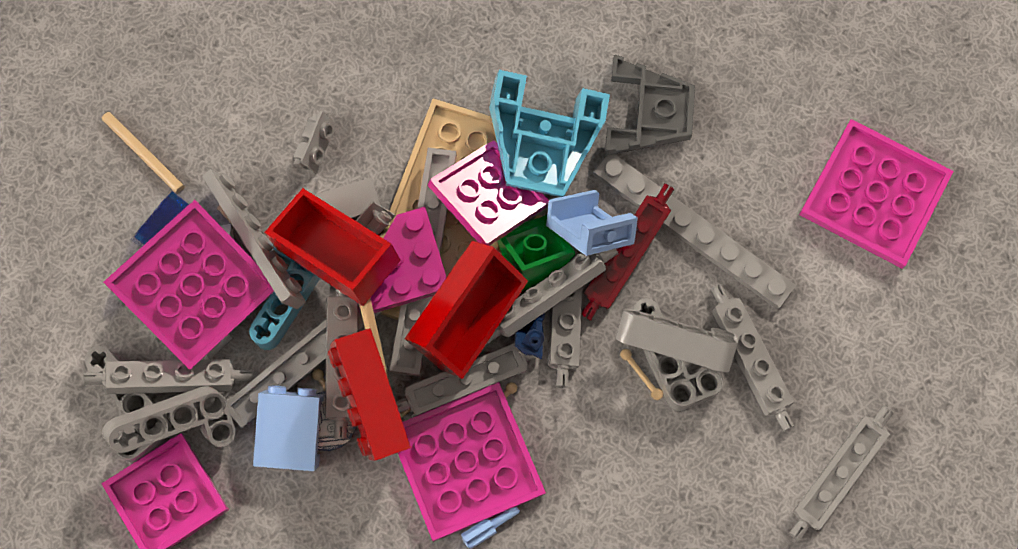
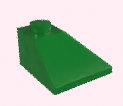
[497,215,575,295]

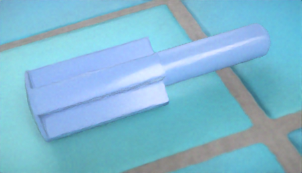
[461,506,520,549]

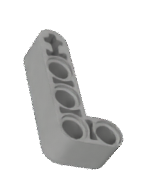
[633,298,723,411]
[615,309,738,372]
[85,346,173,463]
[103,386,235,453]

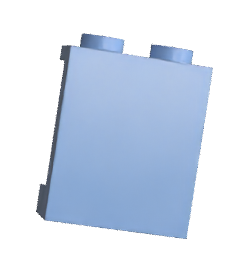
[546,190,638,256]
[253,385,324,471]

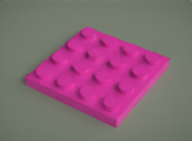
[799,119,954,269]
[103,200,274,370]
[398,382,546,542]

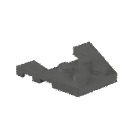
[605,55,695,155]

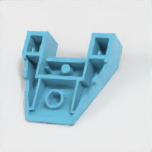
[489,70,610,197]

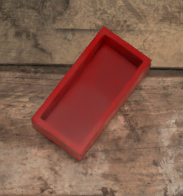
[264,188,401,306]
[404,241,528,379]
[327,328,411,461]

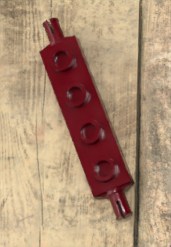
[581,183,675,321]

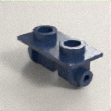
[514,312,545,359]

